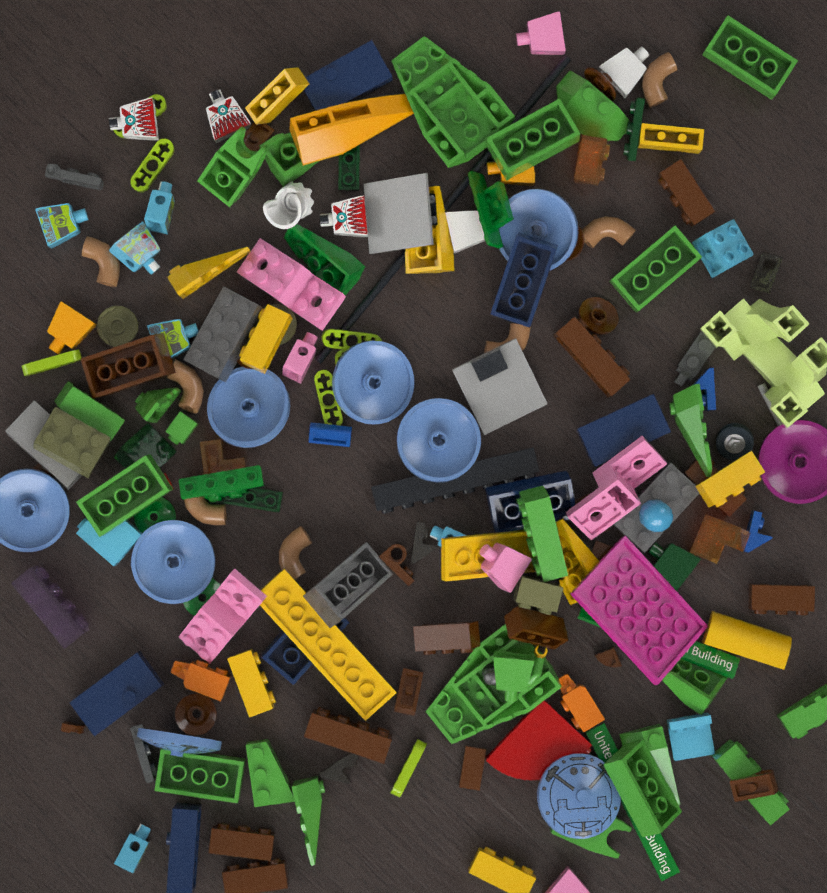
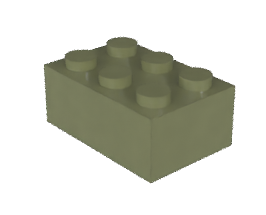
[33,407,111,479]
[513,575,563,615]

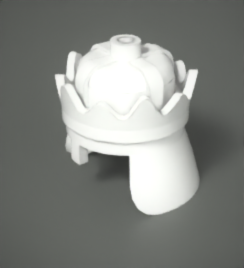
[263,181,314,229]

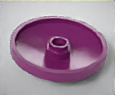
[758,420,827,504]

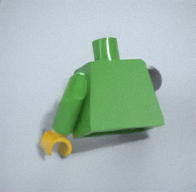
[482,645,548,702]

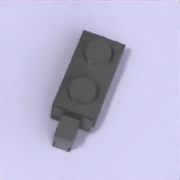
[45,164,104,191]
[674,331,715,387]
[130,724,157,783]

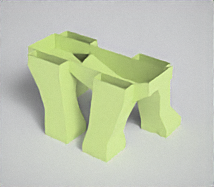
[700,298,827,428]

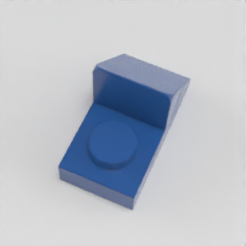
[692,368,716,411]
[741,511,773,552]

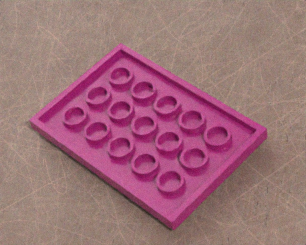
[570,536,708,685]

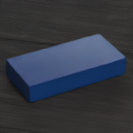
[309,422,352,447]

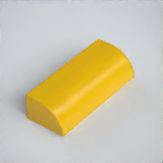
[702,611,792,670]

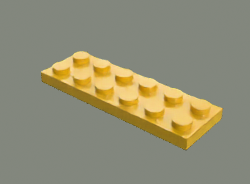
[441,530,536,581]

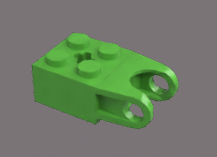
[197,126,269,207]
[550,817,632,858]

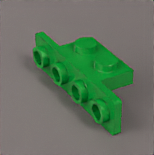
[468,171,514,249]
[179,465,264,502]

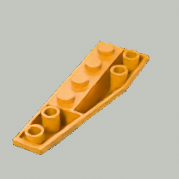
[289,94,414,166]

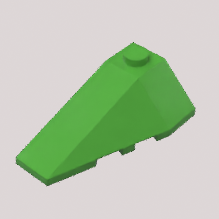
[669,384,712,477]
[135,387,182,423]
[662,659,728,715]

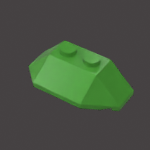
[556,71,630,142]

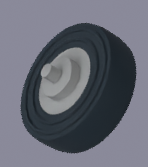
[716,423,754,461]

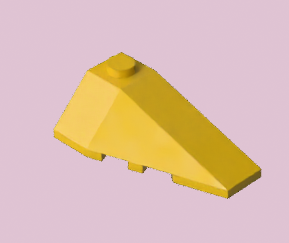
[405,186,454,274]
[167,247,251,299]
[556,519,599,605]

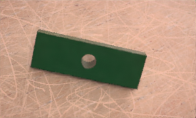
[623,98,645,161]
[338,145,360,191]
[218,488,283,513]

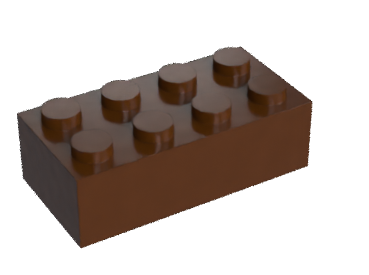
[553,316,631,398]
[81,333,176,399]
[304,707,392,764]

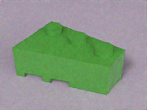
[54,381,125,441]
[777,683,827,739]
[246,739,295,807]

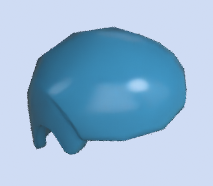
[639,499,673,532]

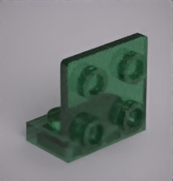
[114,423,177,469]

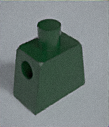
[648,542,701,591]

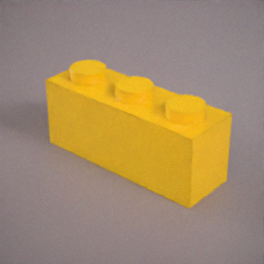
[245,67,309,125]
[638,123,704,154]
[239,304,293,374]
[695,451,765,508]
[227,649,276,718]
[468,847,536,893]

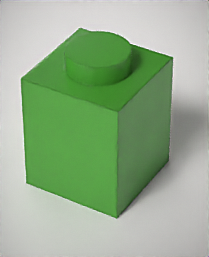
[165,411,199,445]

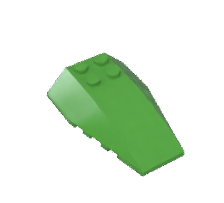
[391,36,515,168]
[426,624,562,744]

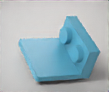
[692,219,753,278]
[667,713,715,761]

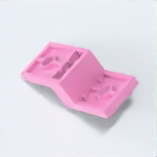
[237,238,346,331]
[566,436,667,540]
[179,569,267,664]

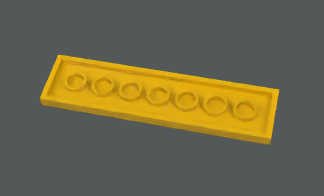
[260,569,397,721]

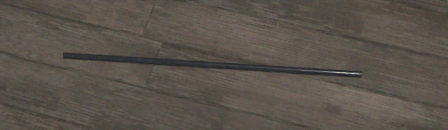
[315,55,571,364]

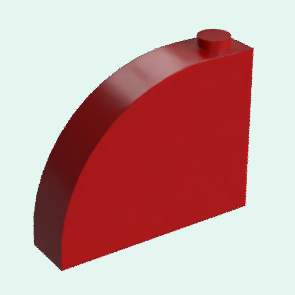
[485,700,592,780]

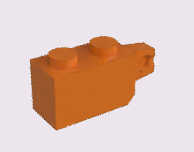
[171,660,231,701]
[558,674,605,732]

